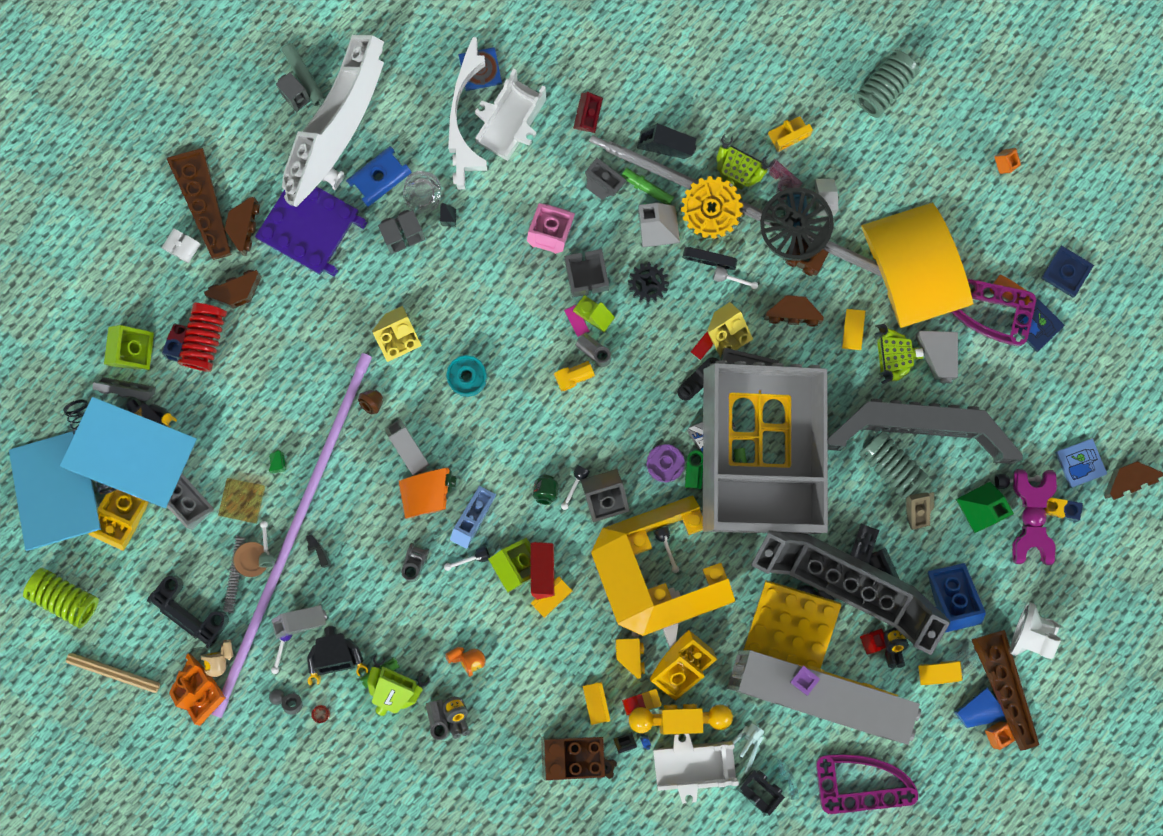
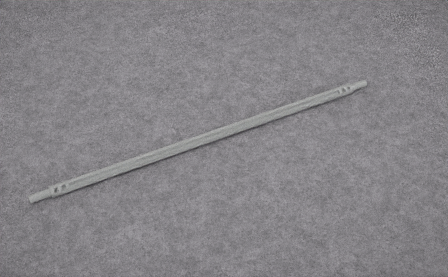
[589,135,882,277]

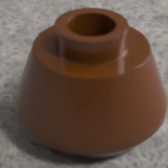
[358,390,383,414]

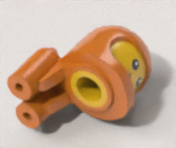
[445,647,486,677]

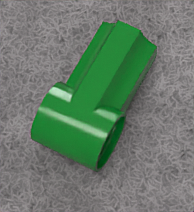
[684,450,703,489]

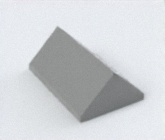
[167,474,214,530]

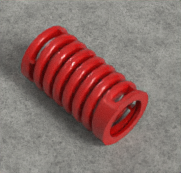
[177,302,227,372]

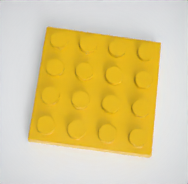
[743,580,841,669]

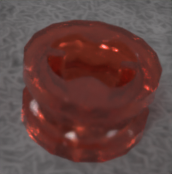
[311,705,330,723]

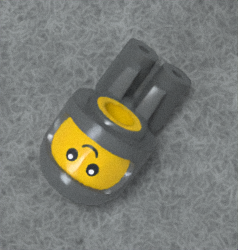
[443,696,470,739]

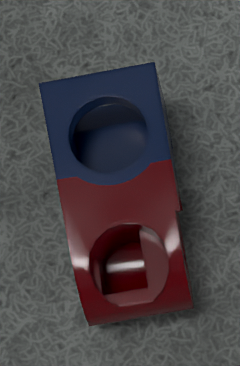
[162,323,188,362]

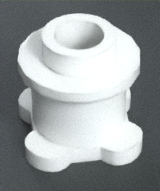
[322,166,345,190]

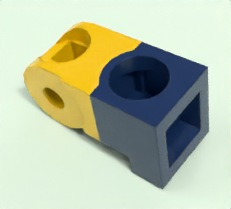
[1044,498,1083,522]

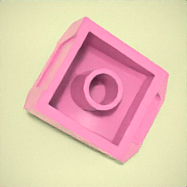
[527,203,575,254]

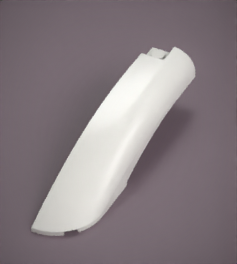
[282,35,384,207]

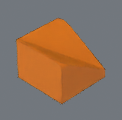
[995,148,1021,174]
[985,721,1015,750]

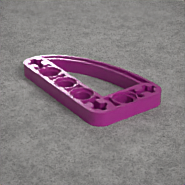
[951,279,1036,346]
[816,754,918,814]

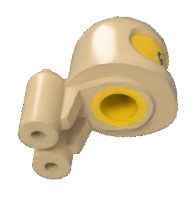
[201,639,233,677]

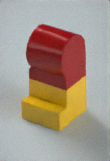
[622,688,662,716]

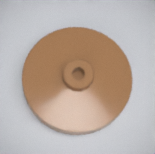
[233,542,266,577]

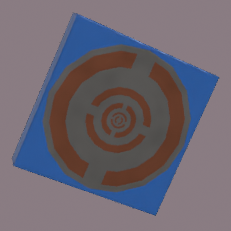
[458,47,502,91]

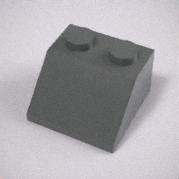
[580,469,630,522]

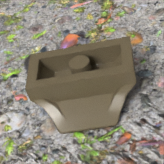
[906,492,934,530]

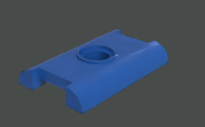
[346,146,412,207]

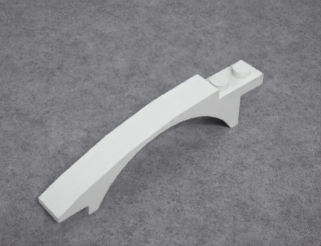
[448,37,487,190]

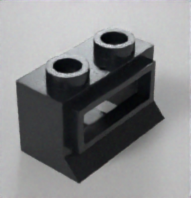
[736,770,785,816]

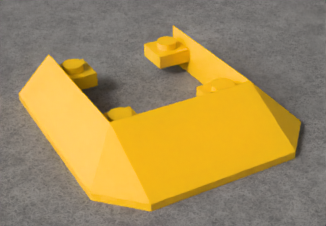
[591,495,735,636]

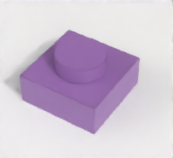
[790,666,820,696]

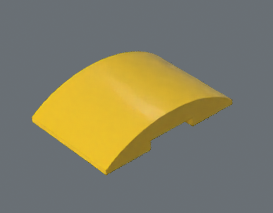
[861,202,973,328]

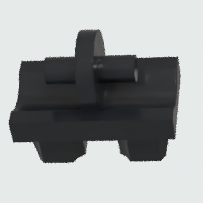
[850,523,880,563]

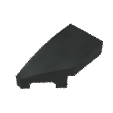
[306,535,331,568]

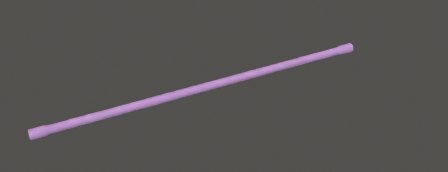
[212,353,372,718]

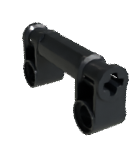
[147,576,229,649]

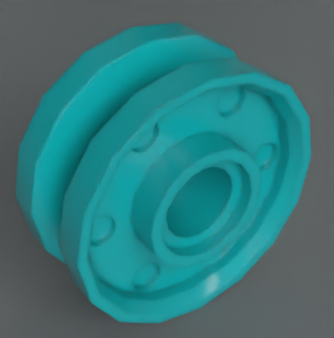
[446,355,487,397]

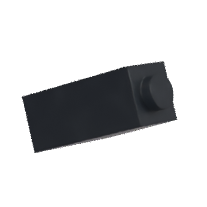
[637,123,697,159]

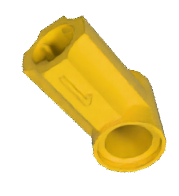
[554,361,595,392]

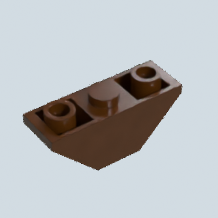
[225,197,260,256]
[204,270,262,309]
[764,295,824,327]
[1104,461,1163,500]

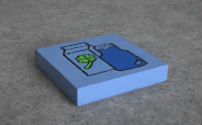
[1055,438,1107,488]

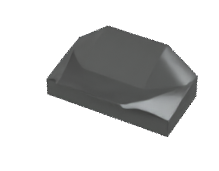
[585,158,626,200]

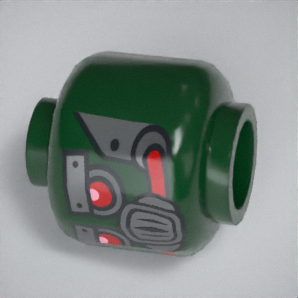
[532,475,559,505]

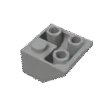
[638,203,680,247]

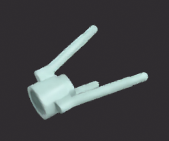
[732,723,764,775]

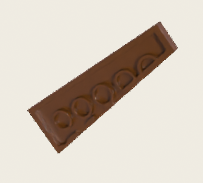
[167,148,232,260]
[971,630,1040,751]

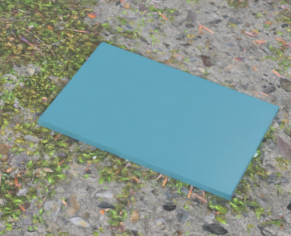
[60,397,197,509]
[9,430,101,551]

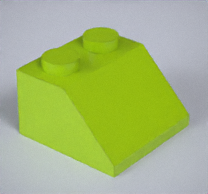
[104,325,154,370]
[488,538,531,593]

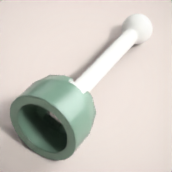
[259,521,275,568]

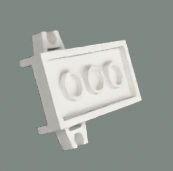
[475,68,546,161]
[653,734,739,804]

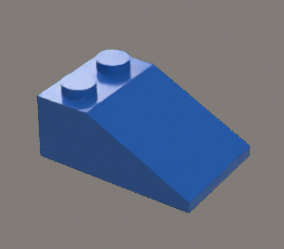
[927,563,986,633]

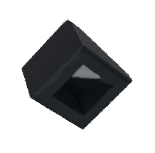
[440,203,456,227]

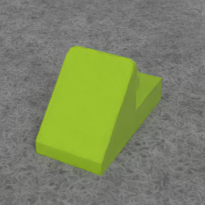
[573,295,615,333]

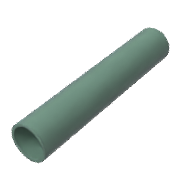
[281,43,325,106]

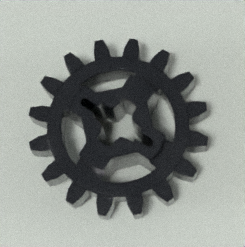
[628,262,669,304]

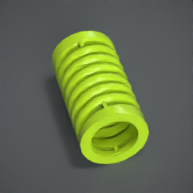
[23,567,99,629]

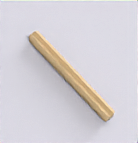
[66,653,160,693]

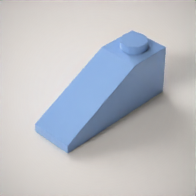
[450,486,496,549]

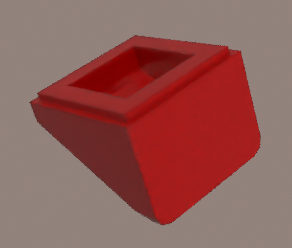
[860,628,886,655]

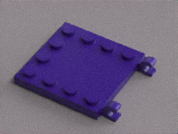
[255,186,367,277]

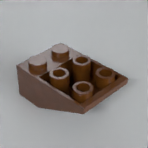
[541,737,605,781]

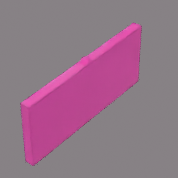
[564,305,589,337]

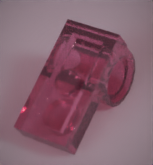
[768,158,803,200]

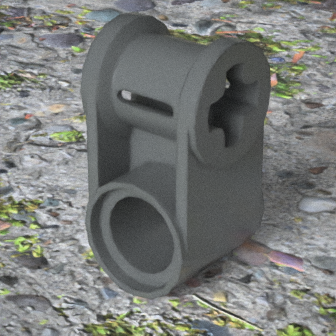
[401,543,430,582]

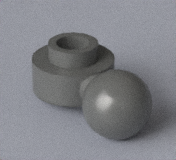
[269,689,303,715]

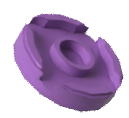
[646,444,685,483]

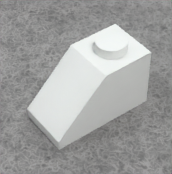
[815,179,838,216]

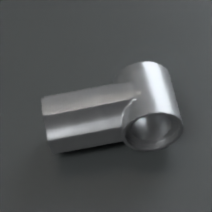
[575,332,611,367]
[426,700,450,740]

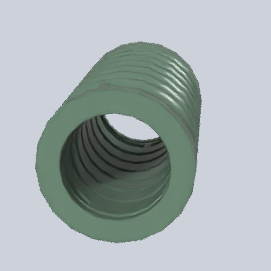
[854,50,920,118]
[859,430,928,499]

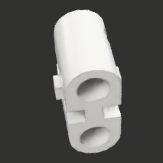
[161,228,201,263]

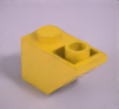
[615,639,645,679]

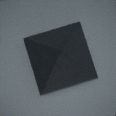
[614,732,637,754]

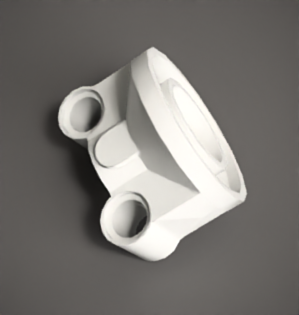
[1010,602,1061,659]

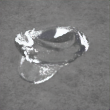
[403,170,441,214]

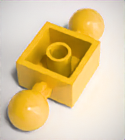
[628,704,733,735]

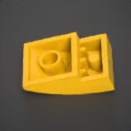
[88,487,149,551]
[650,630,718,701]

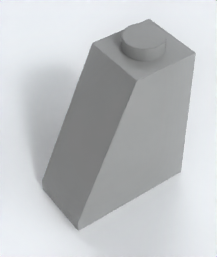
[916,331,958,383]
[385,419,429,475]
[272,605,327,639]

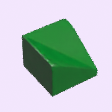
[269,450,286,473]

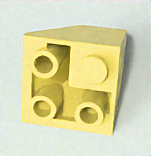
[707,302,753,358]
[372,306,422,362]

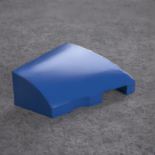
[954,688,1006,728]

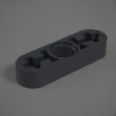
[682,247,738,270]

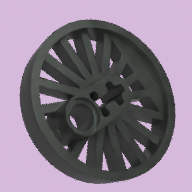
[760,188,834,261]

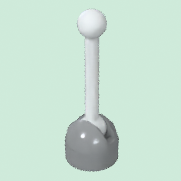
[713,266,758,289]

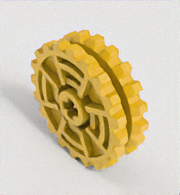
[681,176,744,239]

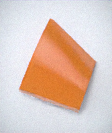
[399,468,450,519]
[169,653,226,726]

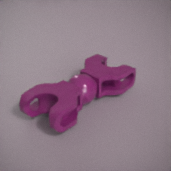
[1012,469,1057,565]

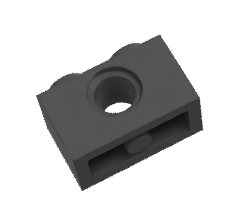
[276,72,311,113]

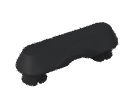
[677,357,719,401]

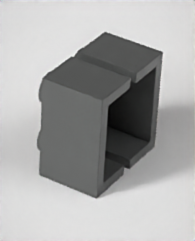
[378,210,425,255]
[564,249,609,298]

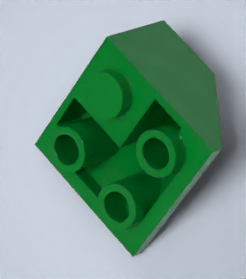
[956,482,1014,533]

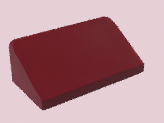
[573,91,603,133]

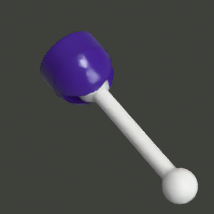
[271,635,293,674]

